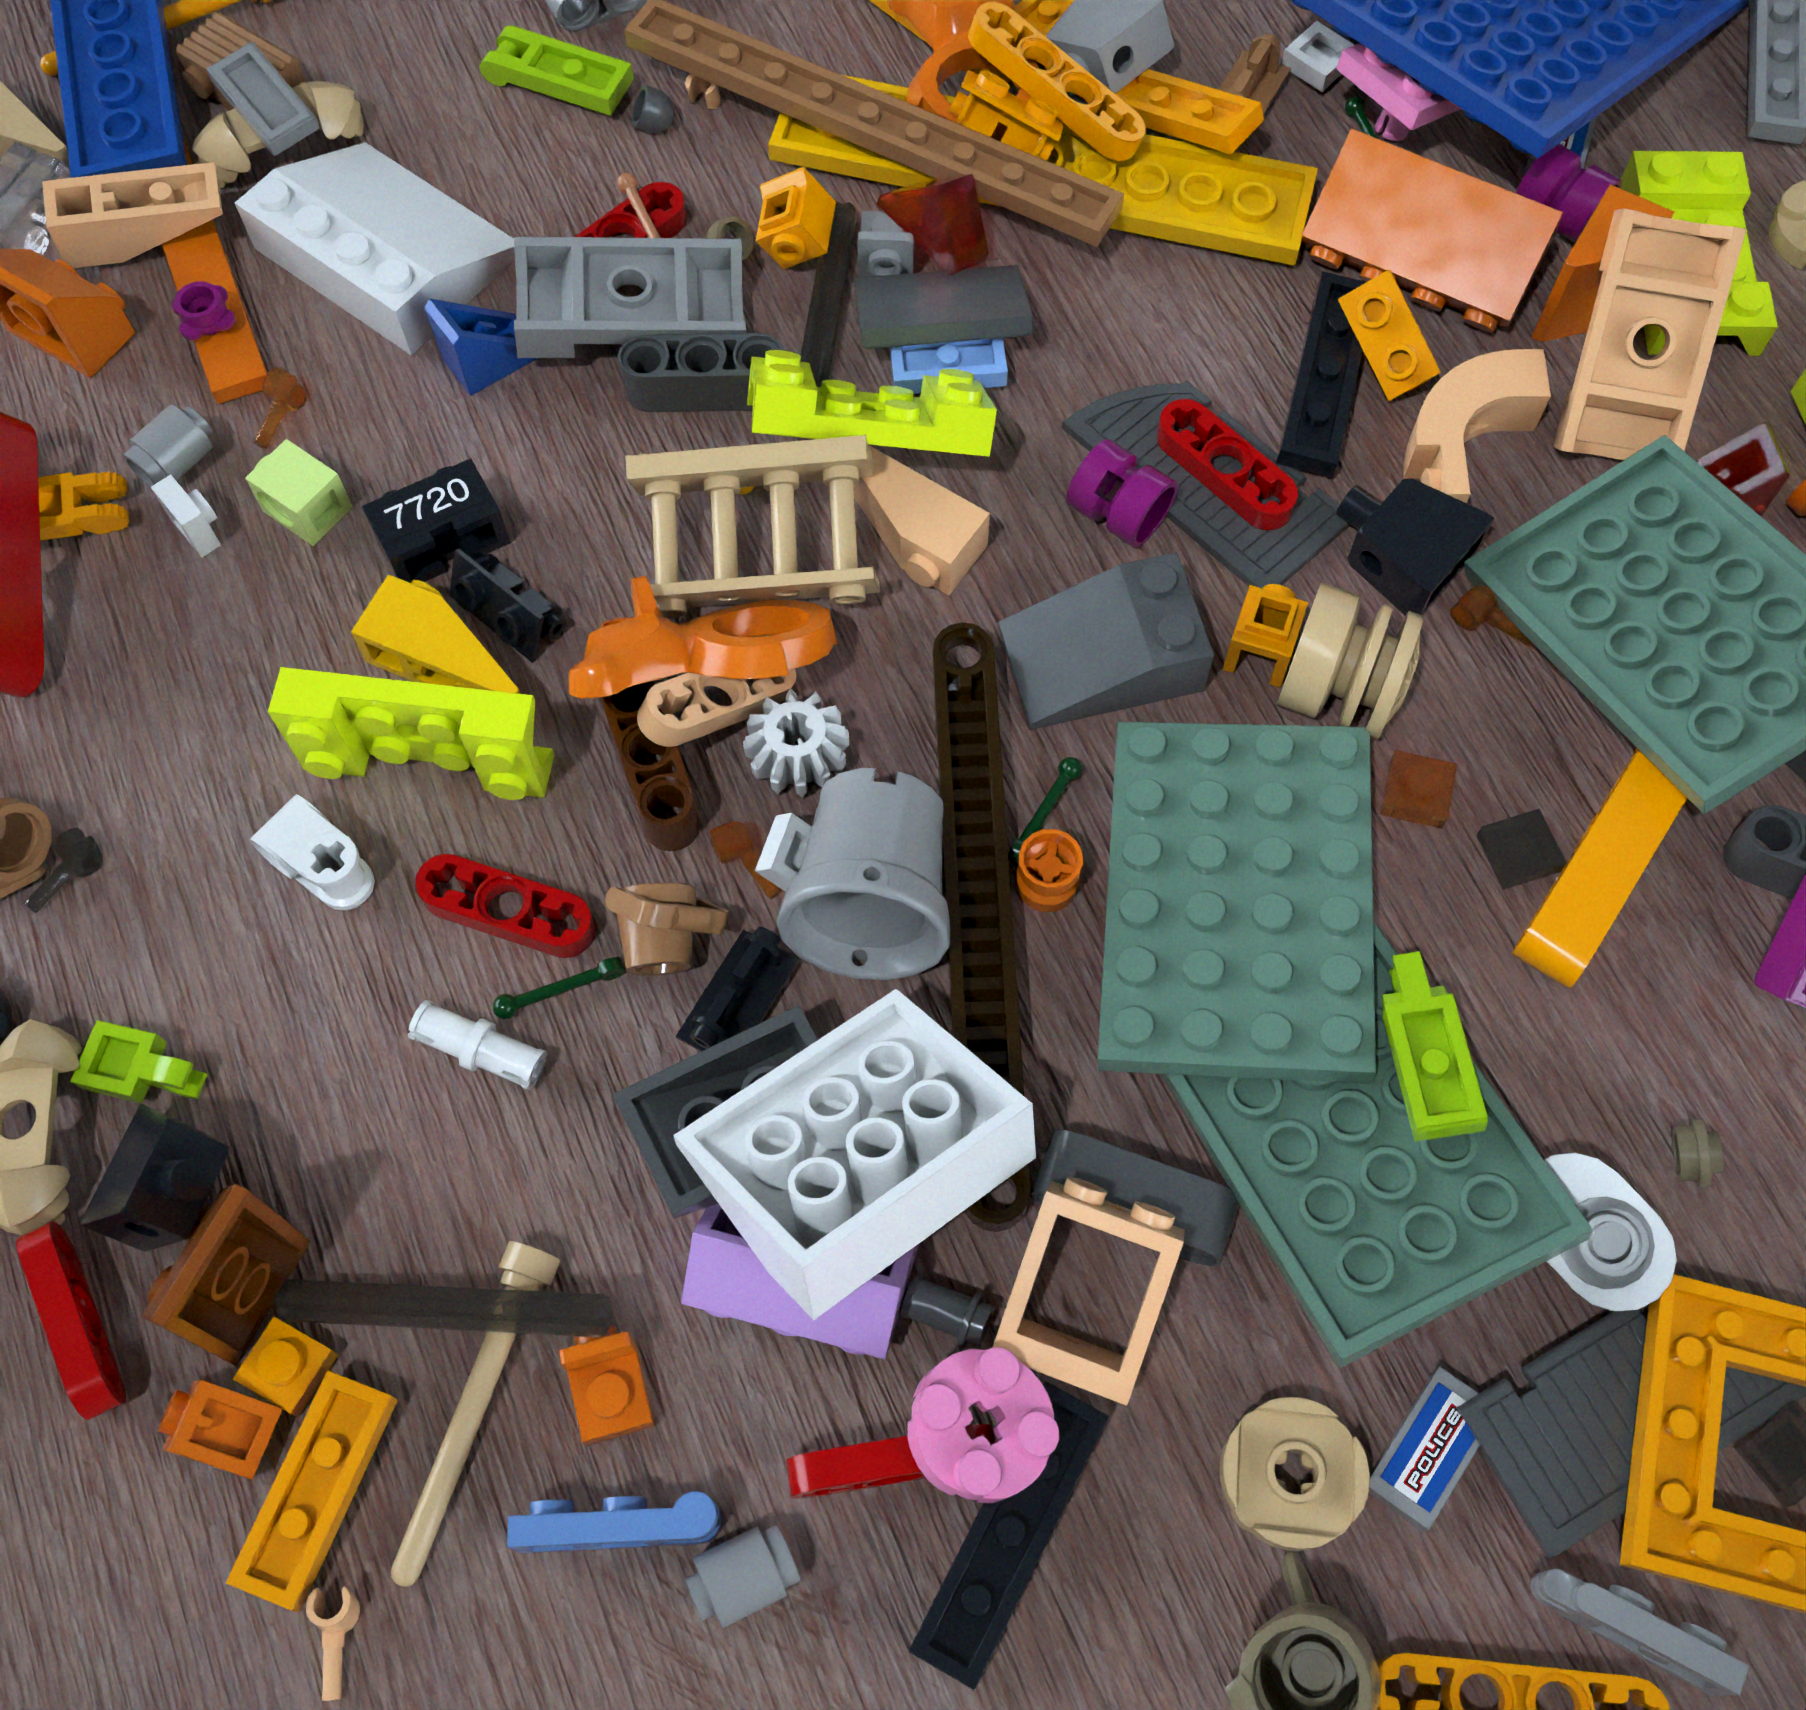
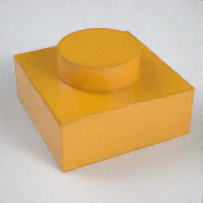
[233,1317,339,1418]

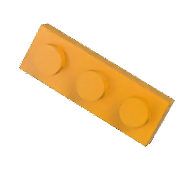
[1115,69,1264,155]
[226,1370,398,1612]

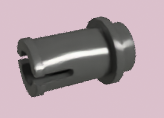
[900,1275,995,1348]

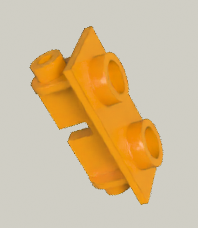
[948,70,1064,161]
[1338,269,1442,401]

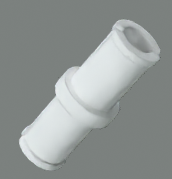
[408,1000,547,1091]

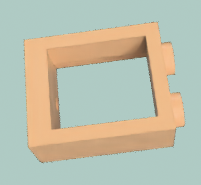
[992,1177,1185,1406]

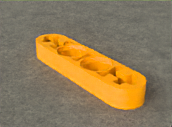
[968,2,1146,161]
[1376,1653,1670,1710]

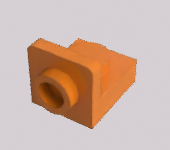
[558,1326,655,1446]
[157,1379,282,1480]

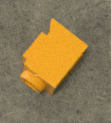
[755,166,836,270]
[1222,584,1309,688]

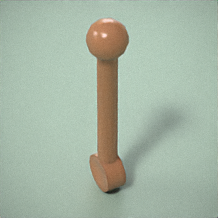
[616,173,660,238]

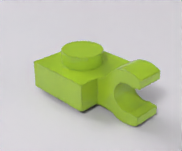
[70,1020,207,1104]

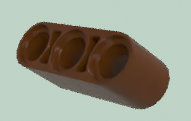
[601,681,700,852]

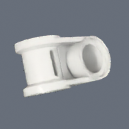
[249,794,375,911]

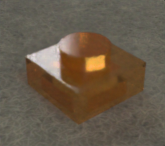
[1380,750,1457,829]

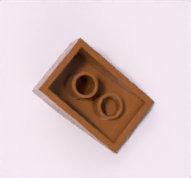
[141,1184,311,1366]

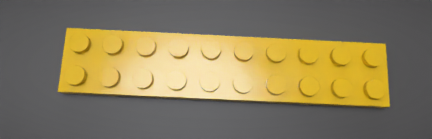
[768,74,1318,266]

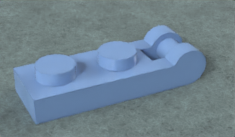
[507,1491,723,1553]

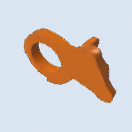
[887,0,1039,141]
[569,576,838,698]

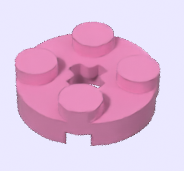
[908,1347,1059,1503]

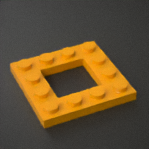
[1619,1274,1806,1614]

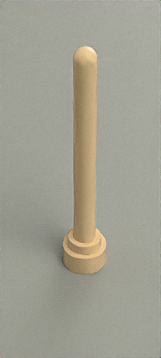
[391,1241,561,1587]

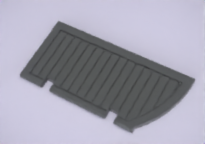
[1062,380,1351,588]
[1456,1270,1806,1559]

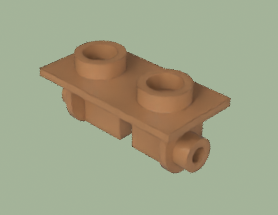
[1218,33,1291,142]

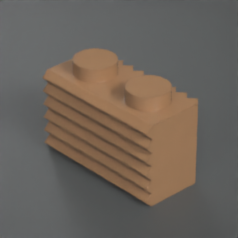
[176,12,306,111]

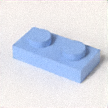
[889,338,1008,394]

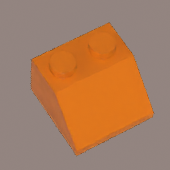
[1531,184,1674,342]
[0,249,135,378]

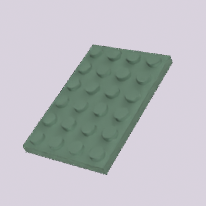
[1464,435,1806,815]
[1098,722,1376,1084]
[1160,921,1593,1368]

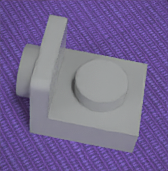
[857,211,916,277]

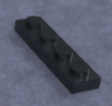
[1276,271,1366,478]
[908,1381,1109,1691]

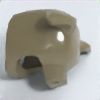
[1225,1551,1381,1710]

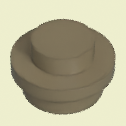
[1672,1118,1724,1188]

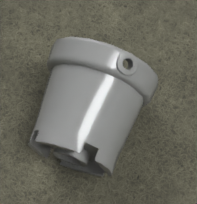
[776,768,950,980]

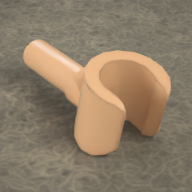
[685,74,721,109]
[306,1586,360,1701]

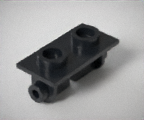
[449,549,566,663]
[676,927,799,1051]

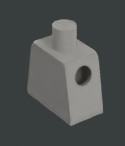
[1046,0,1175,97]

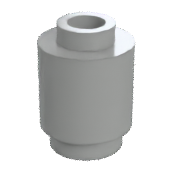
[122,404,213,487]
[685,1525,800,1629]

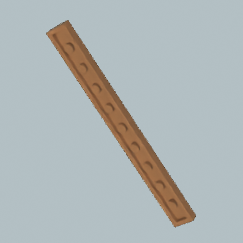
[624,0,1124,247]

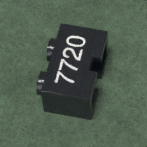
[361,458,511,583]

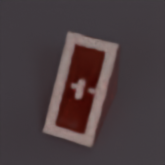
[876,174,989,275]
[1695,422,1791,517]

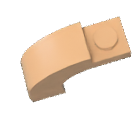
[1403,349,1551,503]

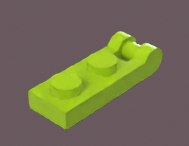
[479,25,634,116]

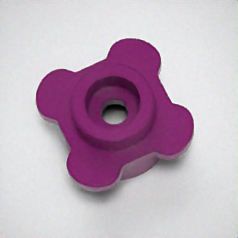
[172,281,236,340]

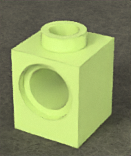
[245,439,353,546]

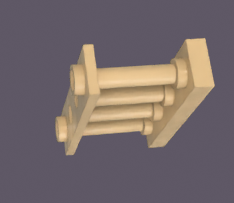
[625,435,880,618]

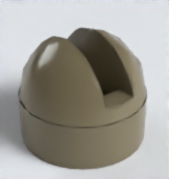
[705,216,754,260]

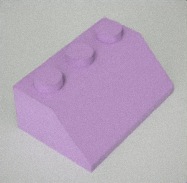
[681,1204,919,1359]

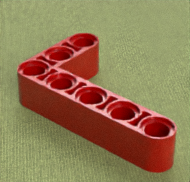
[0,411,44,697]

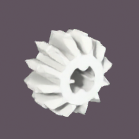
[743,688,849,798]

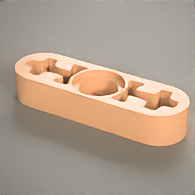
[637,669,796,747]

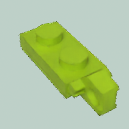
[1381,951,1488,1142]

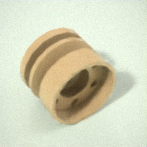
[1276,582,1424,740]

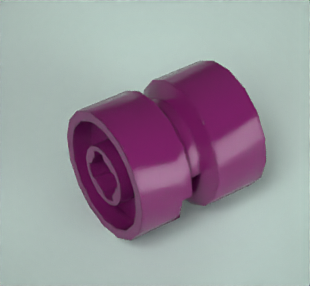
[1516,144,1622,243]
[1066,439,1178,548]

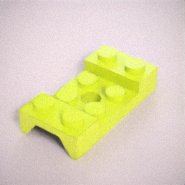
[1620,151,1778,356]
[747,350,997,457]
[268,667,555,800]

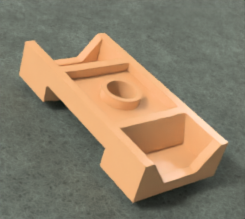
[1553,209,1746,460]

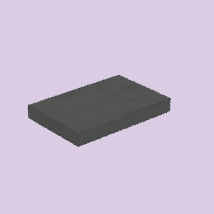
[853,265,1033,349]

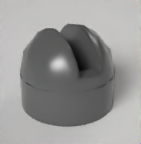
[631,85,674,134]

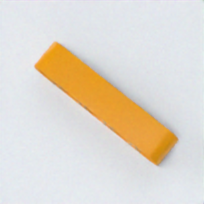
[1511,748,1687,989]

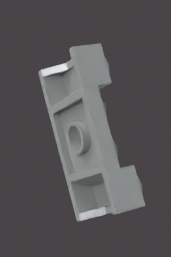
[514,237,746,358]

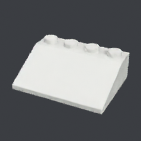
[235,142,515,356]
[673,989,1036,1320]

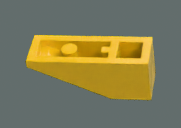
[351,574,520,694]

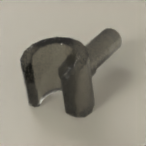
[24,828,103,913]

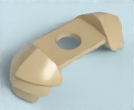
[192,81,364,188]
[0,1019,82,1235]

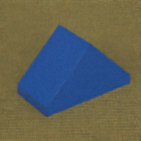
[424,298,538,396]

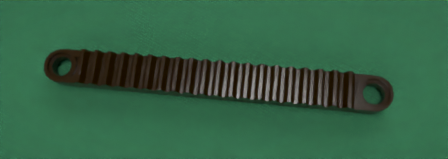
[933,622,1031,1232]

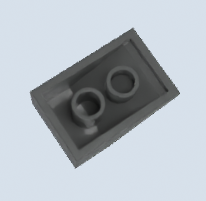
[998,552,1214,730]
[613,1005,818,1219]

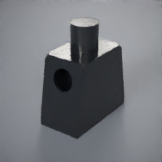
[1336,478,1494,616]
[79,1104,229,1252]

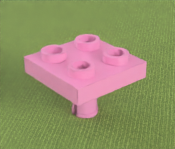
[1336,43,1461,141]

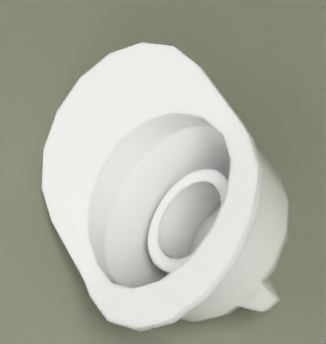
[1544,1152,1677,1311]

